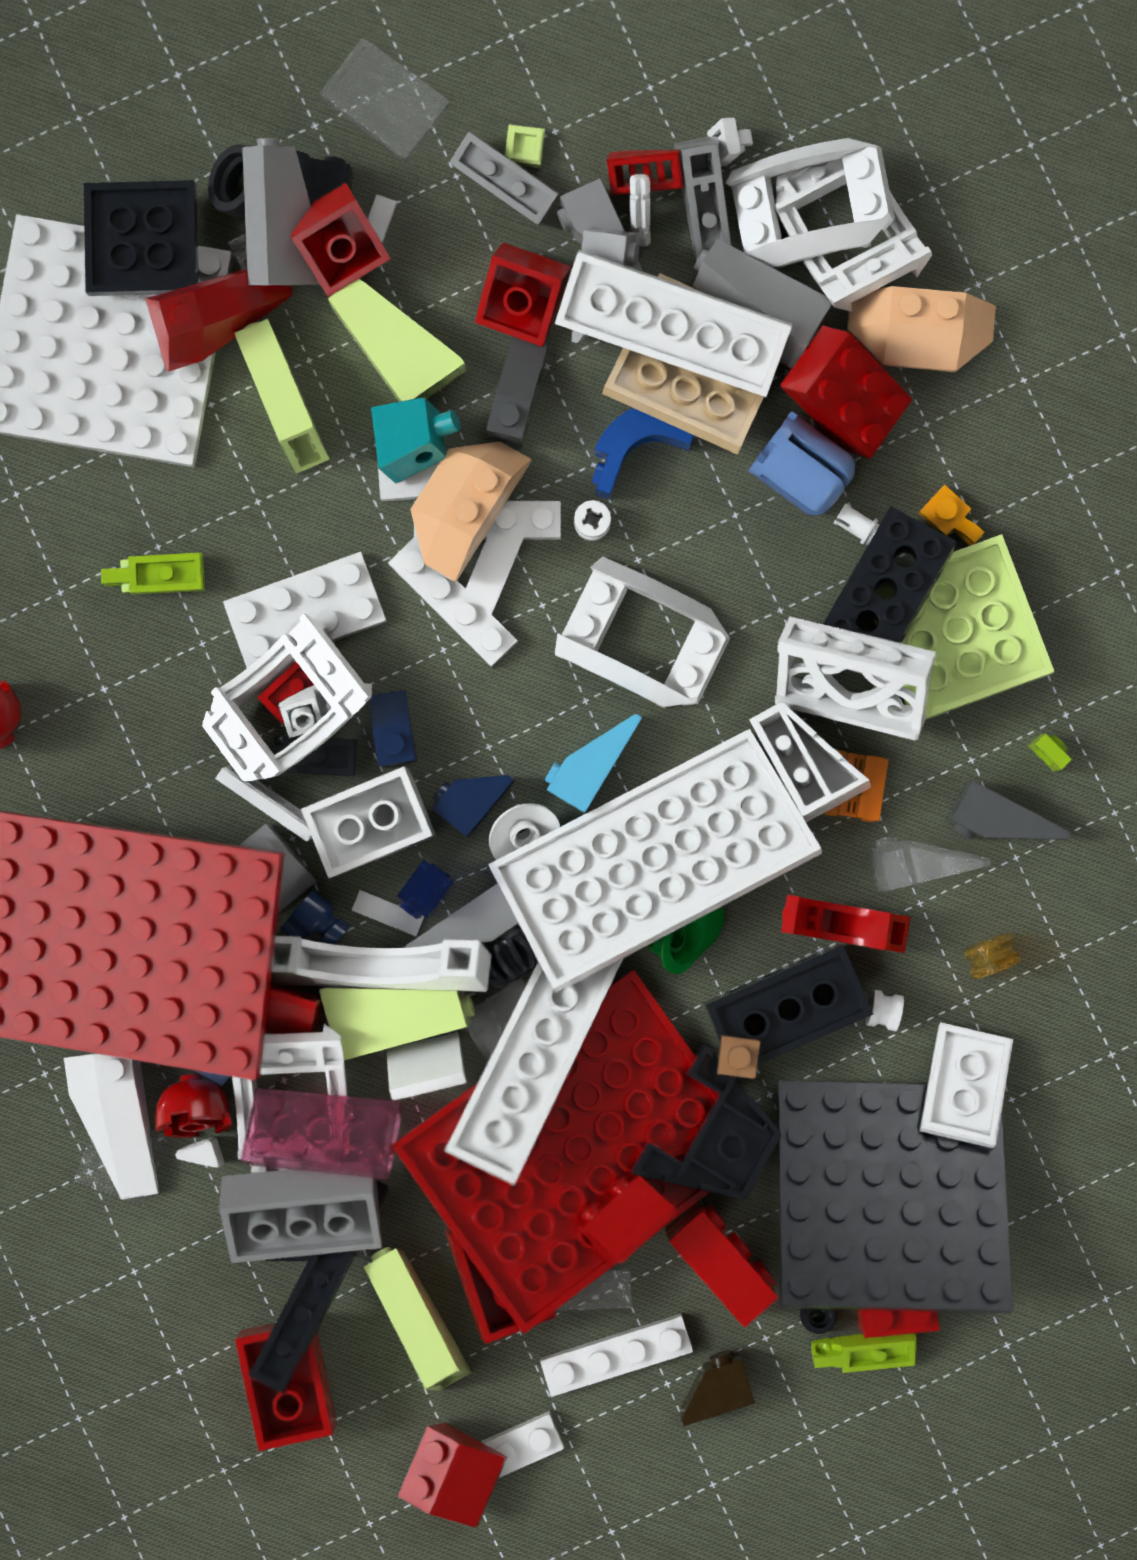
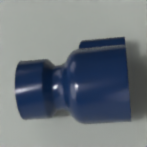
[280,890,350,945]

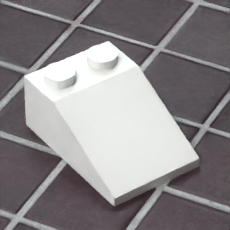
[301,767,437,878]

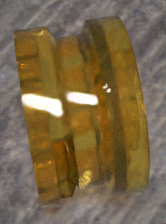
[962,933,1022,979]

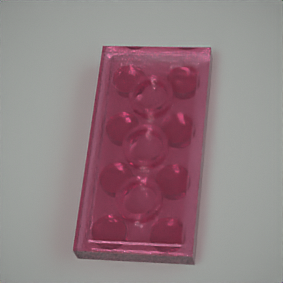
[240,1088,403,1179]

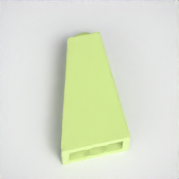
[328,279,466,402]
[234,319,330,474]
[319,987,475,1060]
[364,1247,472,1391]

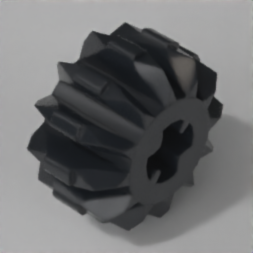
[487,931,538,988]

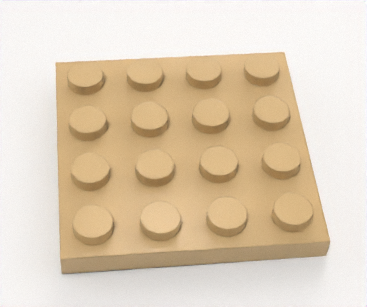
[602,273,780,455]

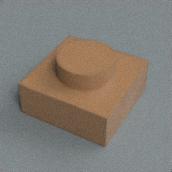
[717,1035,760,1079]

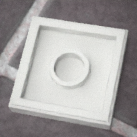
[386,1032,466,1101]

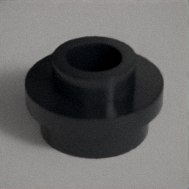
[800,1308,837,1334]

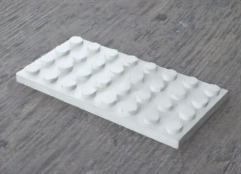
[488,729,822,993]

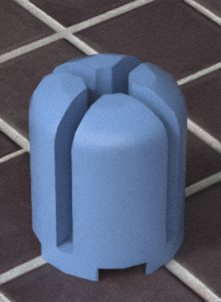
[748,411,856,516]

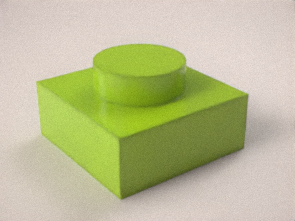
[1028,733,1072,772]

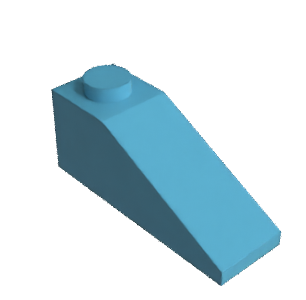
[545,714,642,814]

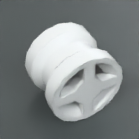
[574,500,611,541]
[866,989,904,1032]

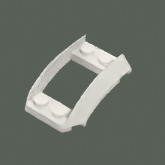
[725,138,895,268]
[775,159,932,312]
[555,557,730,708]
[202,614,372,782]
[232,1023,351,1173]

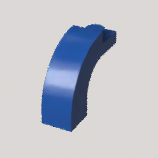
[591,408,694,500]

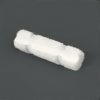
[630,174,651,247]

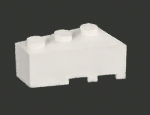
[749,702,871,822]

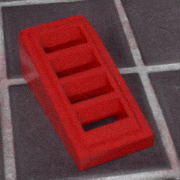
[606,149,684,195]

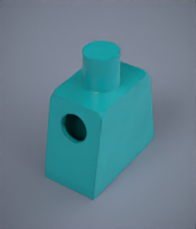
[371,398,461,484]

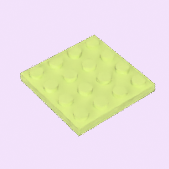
[873,534,1055,720]

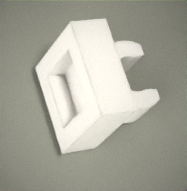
[707,118,753,167]

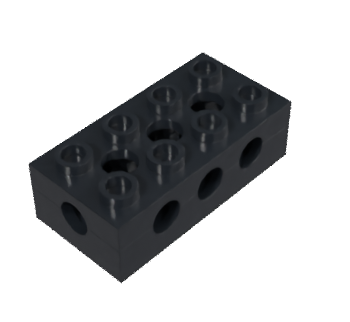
[823,506,957,643]
[703,944,873,1065]

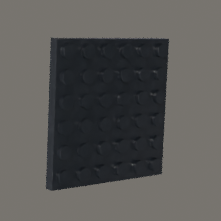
[777,1081,1013,1314]

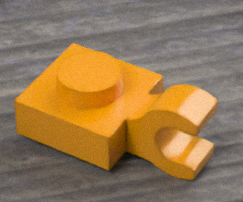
[918,485,984,546]

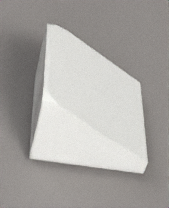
[175,1137,224,1168]

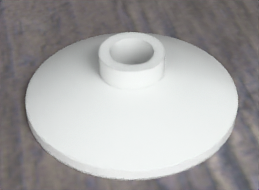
[489,803,560,860]

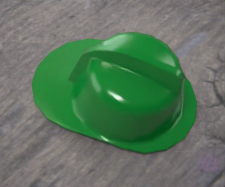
[647,906,724,975]

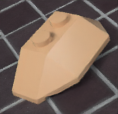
[847,286,996,372]
[410,441,531,582]

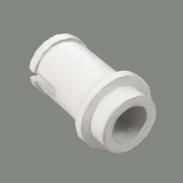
[834,504,879,545]

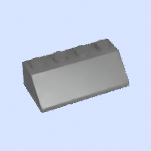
[219,1161,382,1263]

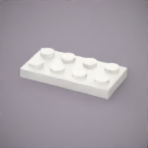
[223,552,387,668]

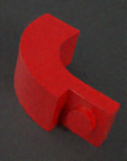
[781,895,911,953]

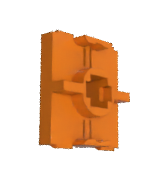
[824,750,889,822]

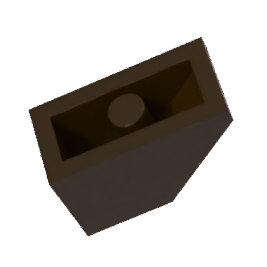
[679,1350,755,1426]

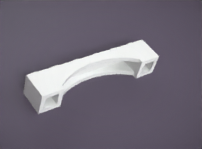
[271,936,491,991]

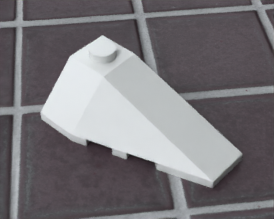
[64,1053,159,1200]

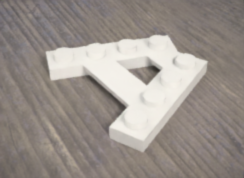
[388,501,561,667]

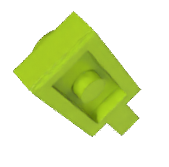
[101,553,205,595]
[811,1333,917,1373]

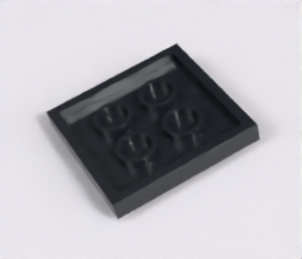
[84,180,198,296]

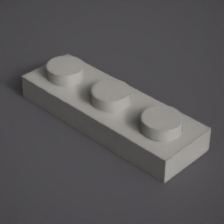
[449,131,561,225]

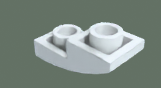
[279,685,359,738]

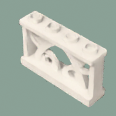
[775,617,936,740]

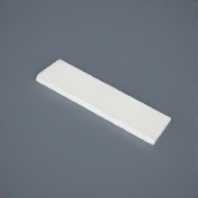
[368,194,397,243]
[352,890,424,936]

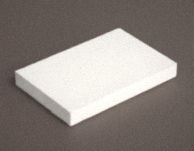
[919,1022,1013,1148]

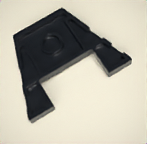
[630,1045,782,1199]

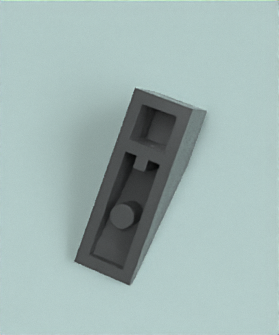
[486,337,549,447]
[946,780,1071,841]

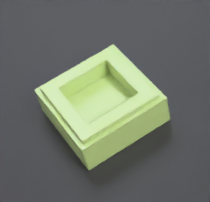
[505,125,545,168]

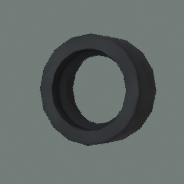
[208,144,249,221]

